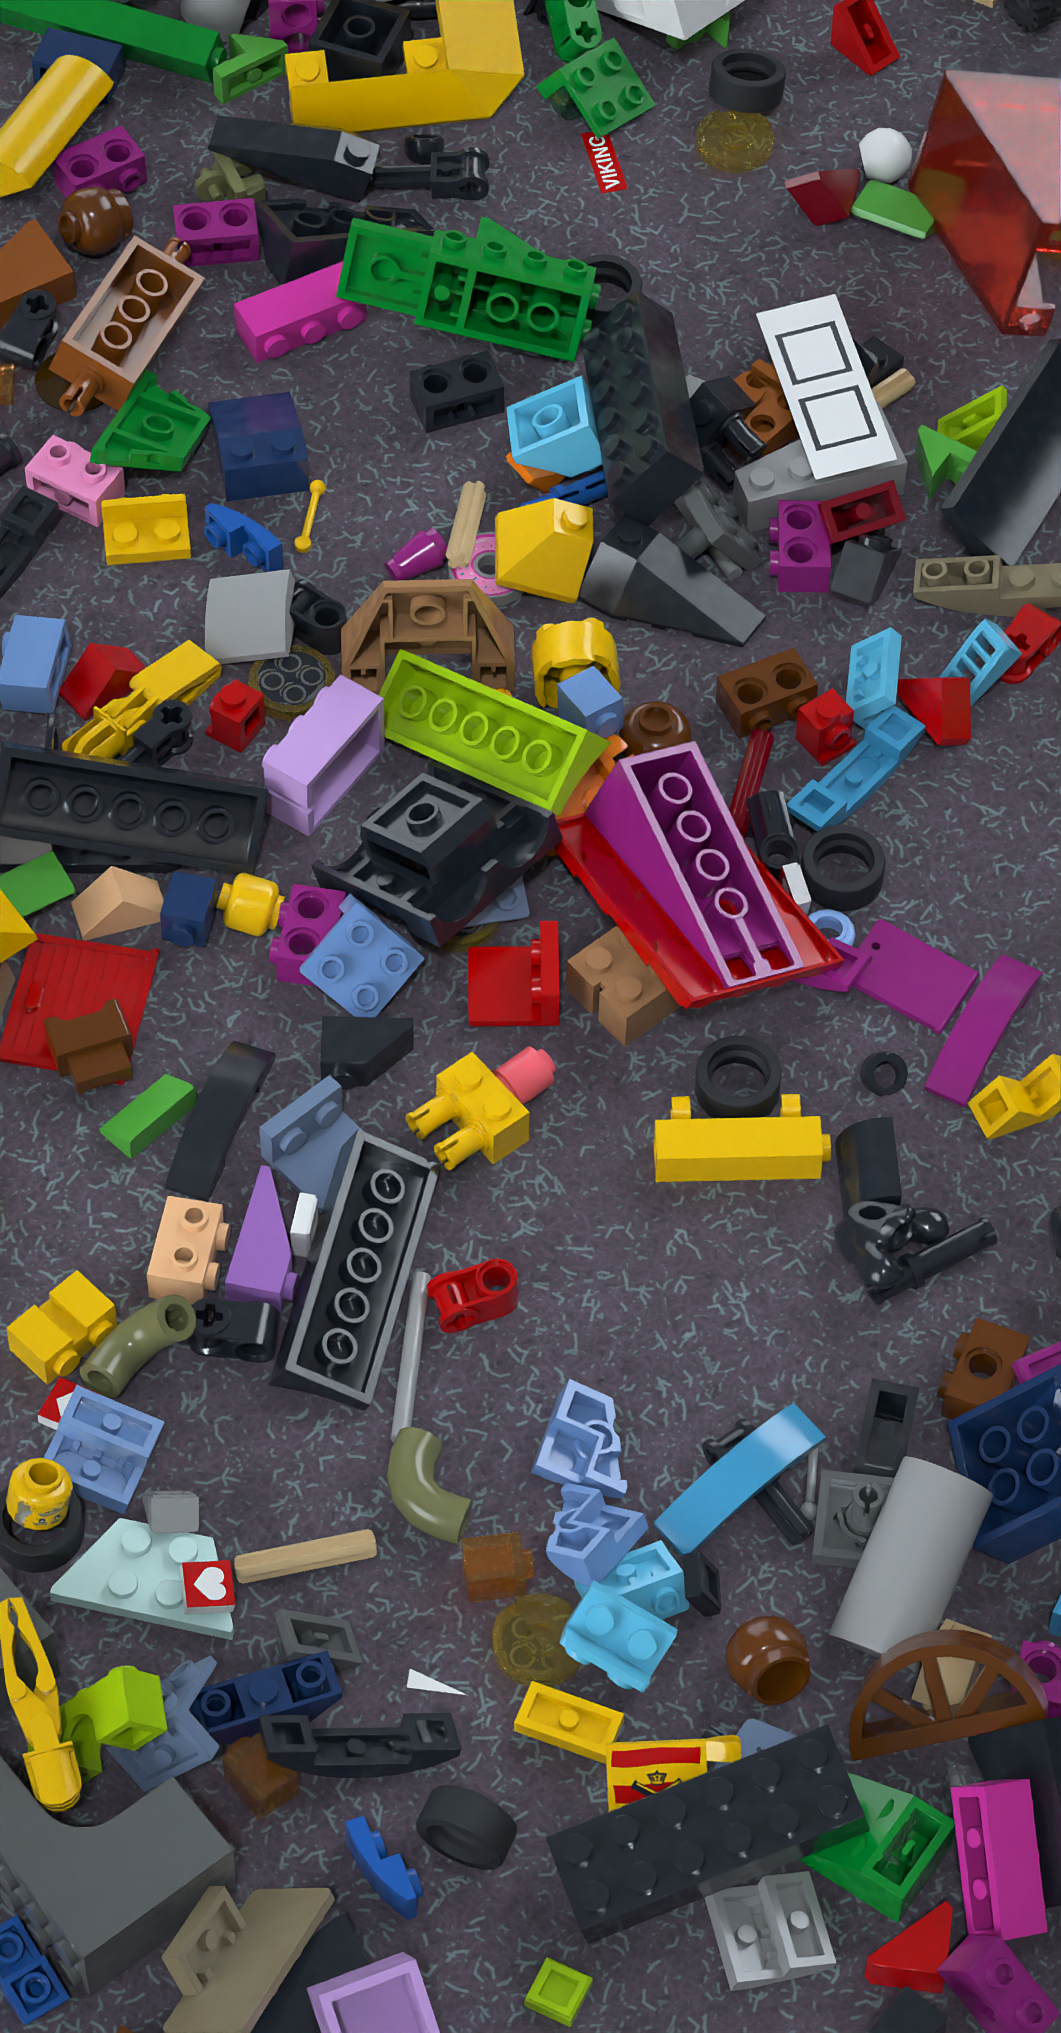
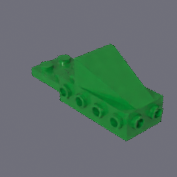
[336,216,601,362]

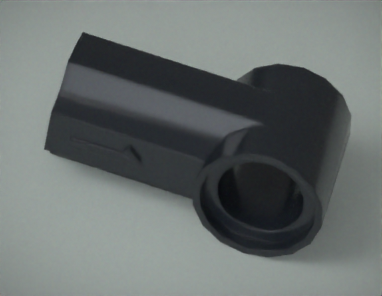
[746,789,800,881]

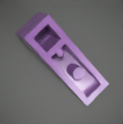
[225,1165,299,1316]

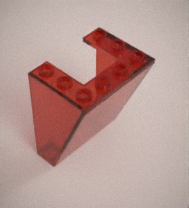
[908,69,1061,336]

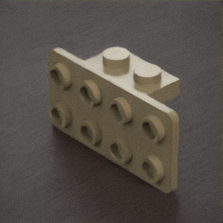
[161,1886,334,2033]

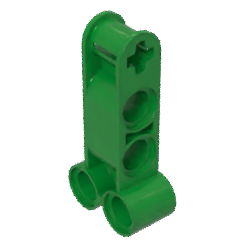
[544,0,602,63]

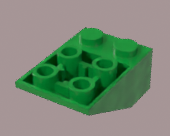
[799,1772,955,1923]

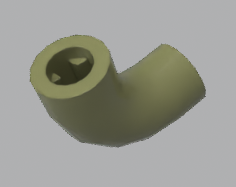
[80,1294,196,1398]
[386,1427,473,1545]

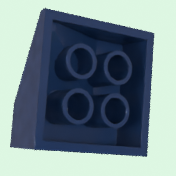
[948,1363,1061,1564]

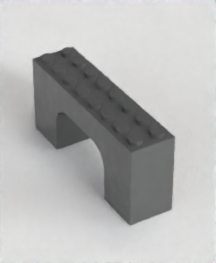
[0,1568,237,1997]

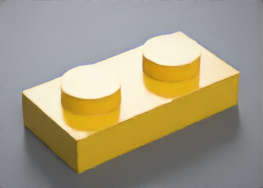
[514,1681,624,1764]

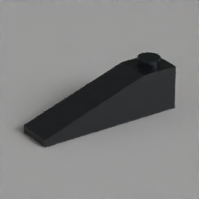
[207,115,380,203]
[255,198,434,284]
[577,514,766,647]

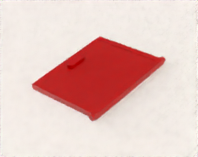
[0,933,160,1085]

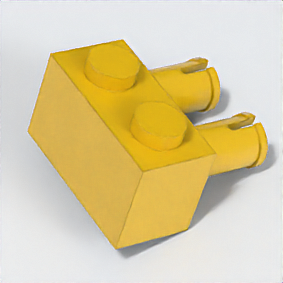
[405,1052,530,1170]

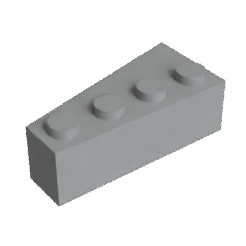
[733,401,908,532]

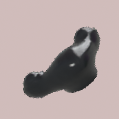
[834,1201,950,1290]

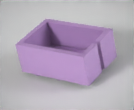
[262,674,385,836]
[307,1952,440,2033]

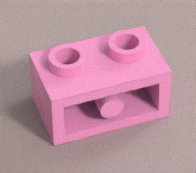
[25,435,126,527]

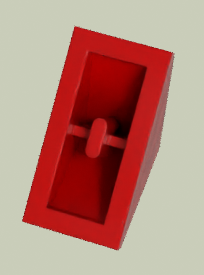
[830,0,900,76]
[59,643,147,722]
[897,677,971,745]
[864,1900,953,1994]

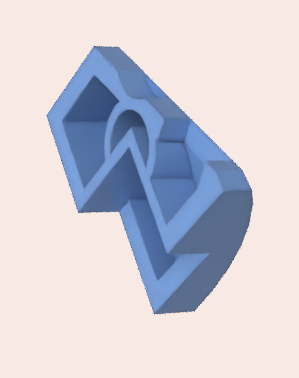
[530,1379,628,1499]
[546,1482,649,1587]

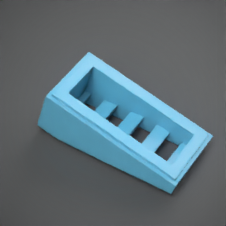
[939,619,1022,706]

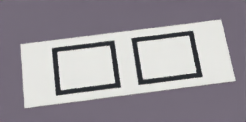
[756,294,897,480]

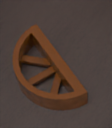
[849,1629,1049,1761]

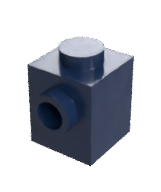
[160,871,218,947]

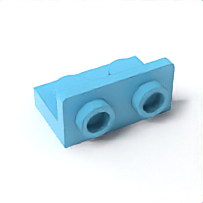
[846,627,902,729]
[574,1540,690,1620]
[559,1580,678,1693]

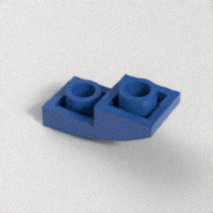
[204,503,284,572]
[345,1816,423,1920]
[0,1915,70,2026]

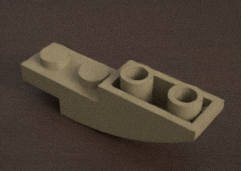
[913,555,1061,617]

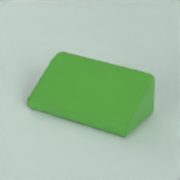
[851,180,943,239]
[0,851,76,917]
[99,1074,197,1159]

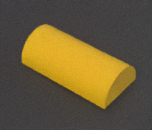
[0,55,114,198]

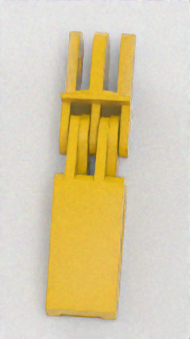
[61,640,222,759]
[0,1597,82,1813]

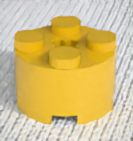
[531,618,621,709]

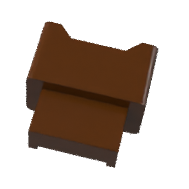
[44,999,133,1095]

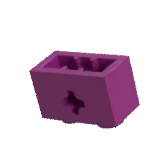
[937,1935,1061,2033]

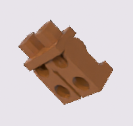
[724,358,799,464]

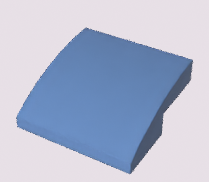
[44,1385,164,1515]

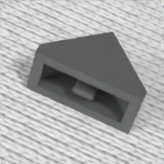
[274,1609,363,1673]

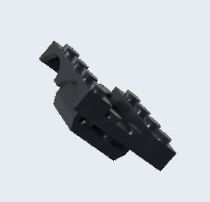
[311,760,563,947]

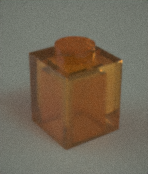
[461,1531,534,1603]
[222,1732,299,1822]

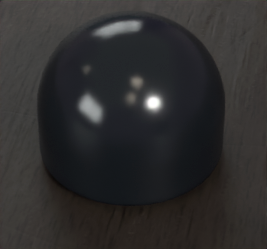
[405,134,445,165]
[860,1051,908,1096]

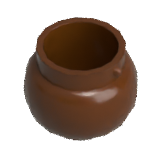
[58,186,133,255]
[619,701,692,758]
[725,1615,811,1705]

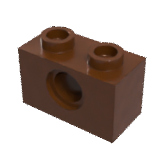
[937,1318,1030,1420]

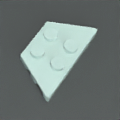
[50,1518,234,1640]

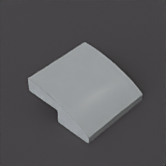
[205,569,295,665]
[705,1871,836,1991]

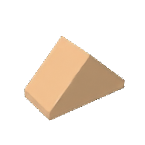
[71,866,164,941]

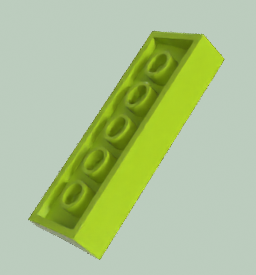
[379,649,612,816]

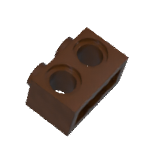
[716,647,818,739]

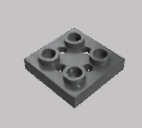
[673,480,763,572]
[811,1469,894,1569]

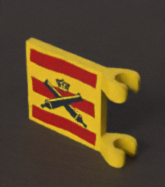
[605,1735,742,1812]

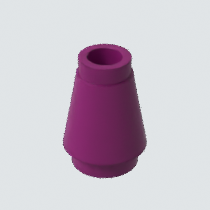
[384,528,447,581]

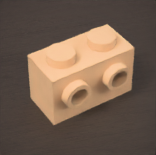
[147,1196,231,1305]

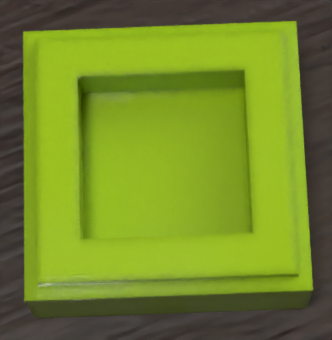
[524,1957,593,2027]

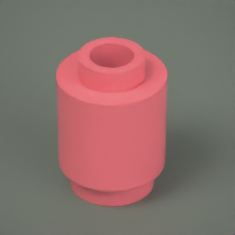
[493,1046,556,1105]

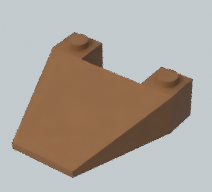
[341,579,515,694]

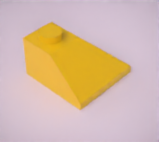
[495,498,593,603]

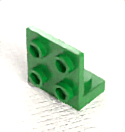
[536,38,655,138]

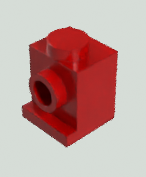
[205,679,265,753]
[795,688,857,767]

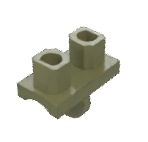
[194,151,266,204]

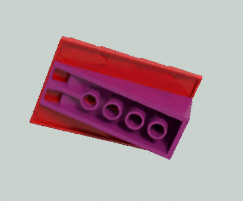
[554,741,845,1009]

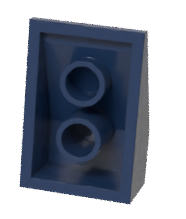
[208,392,309,502]

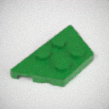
[90,371,211,472]

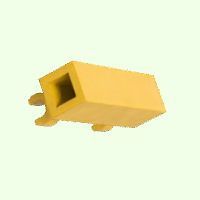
[653,1094,831,1182]

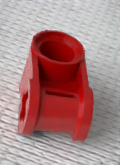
[999,603,1061,684]
[426,1258,519,1333]

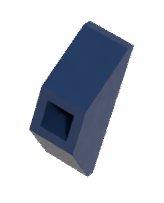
[189,1650,343,1747]

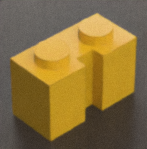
[6,1270,118,1385]

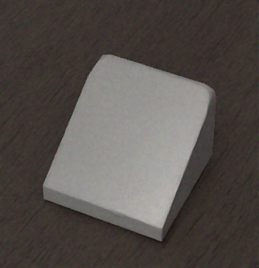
[142,1490,199,1533]

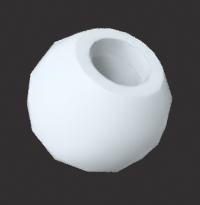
[859,128,912,183]

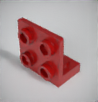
[468,921,560,1026]

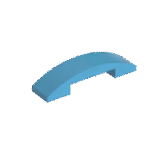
[786,705,926,831]
[653,1403,826,1557]

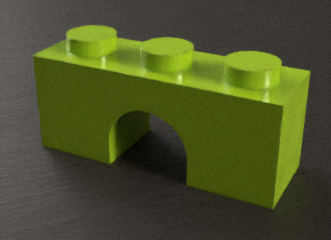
[26,1666,167,1785]

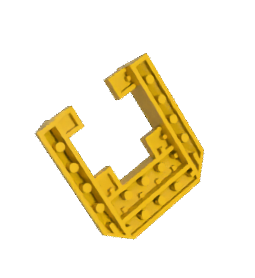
[284,0,524,134]

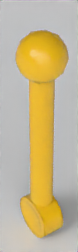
[294,480,326,553]

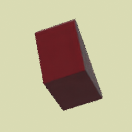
[785,169,861,226]

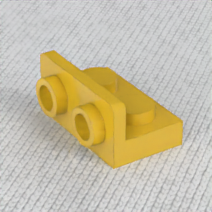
[101,494,191,565]

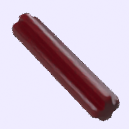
[729,728,774,840]

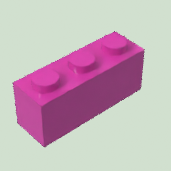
[234,261,367,363]
[951,1779,1048,1941]

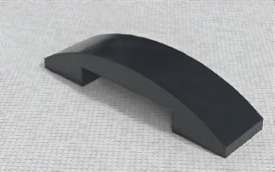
[0,485,59,599]
[165,1040,276,1202]
[258,1713,461,1778]

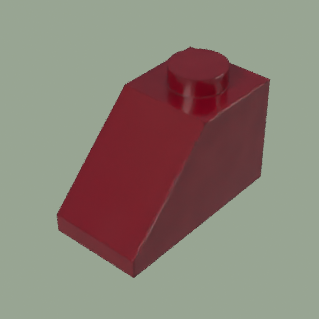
[817,480,906,544]

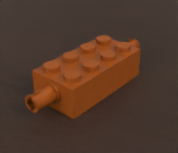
[49,235,205,416]

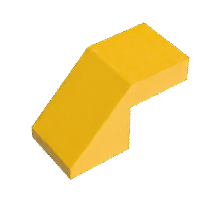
[968,1054,1061,1140]

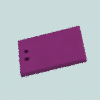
[852,918,980,1034]

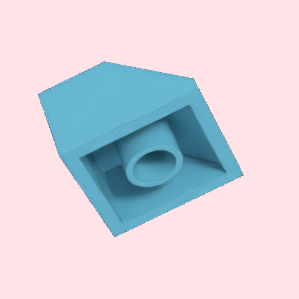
[506,375,603,477]

